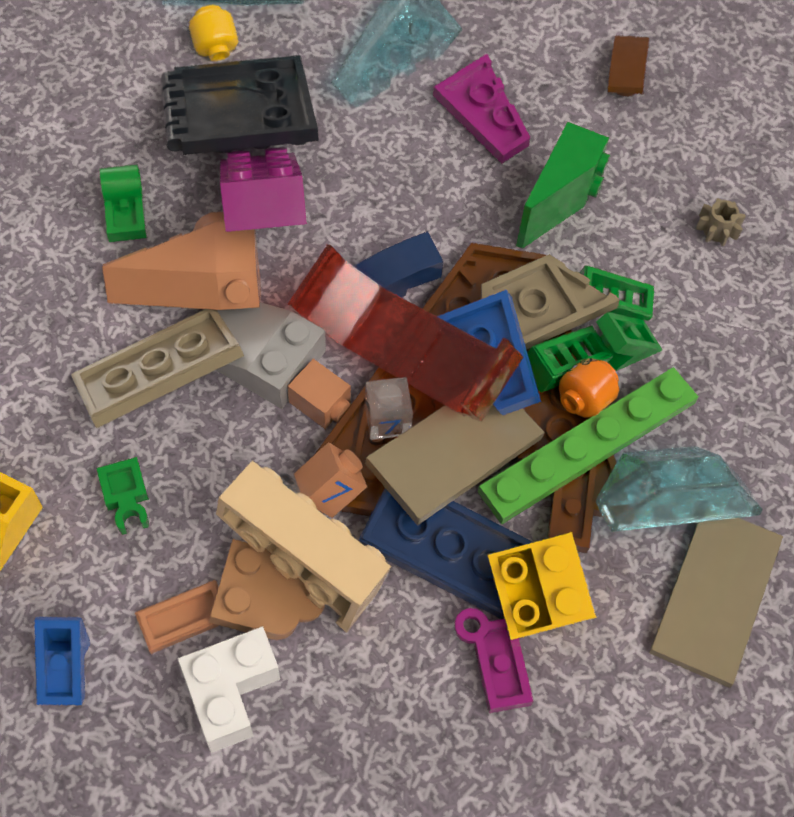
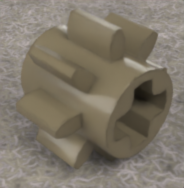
[696,198,746,246]

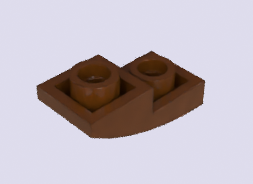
[607,35,650,96]

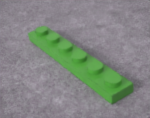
[478,367,699,525]

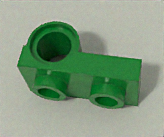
[100,164,147,242]

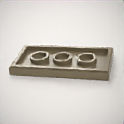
[71,309,244,428]
[365,384,544,525]
[649,504,783,688]

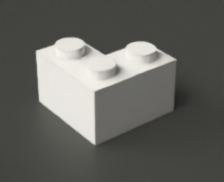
[178,627,280,753]

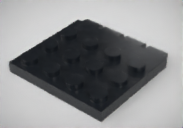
[161,55,319,155]

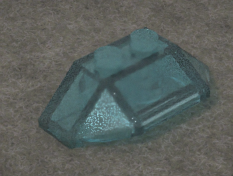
[596,446,763,532]

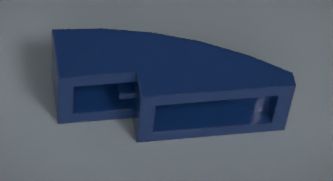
[322,231,444,320]

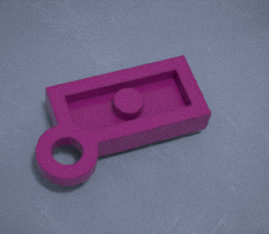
[454,608,534,713]

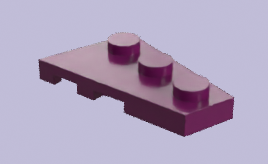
[433,53,531,164]

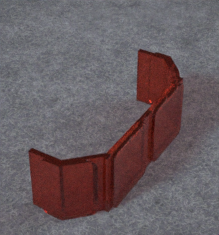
[288,244,524,422]

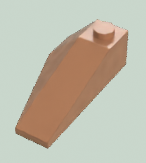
[102,220,261,310]

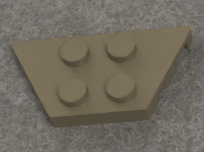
[481,254,620,350]

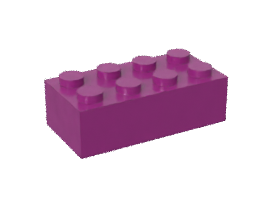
[220,147,307,232]

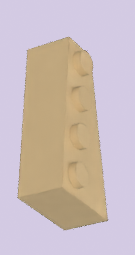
[216,461,391,633]

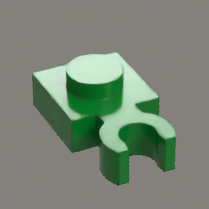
[96,457,149,535]

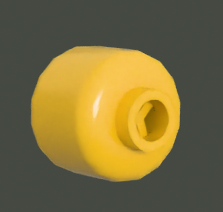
[189,5,238,61]

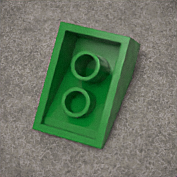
[516,121,611,249]

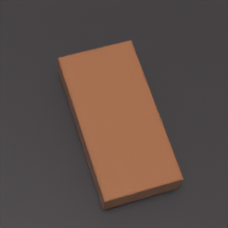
[135,580,220,654]

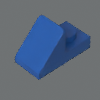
[34,617,90,705]

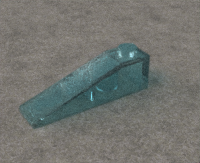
[331,0,462,108]

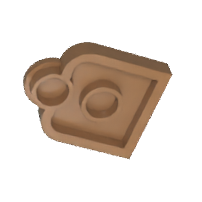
[209,539,325,640]

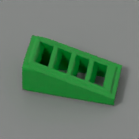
[579,265,654,321]
[528,325,613,393]

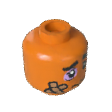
[559,358,619,418]

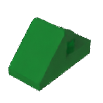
[596,312,663,371]

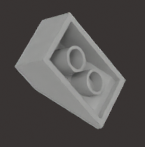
[216,302,326,409]

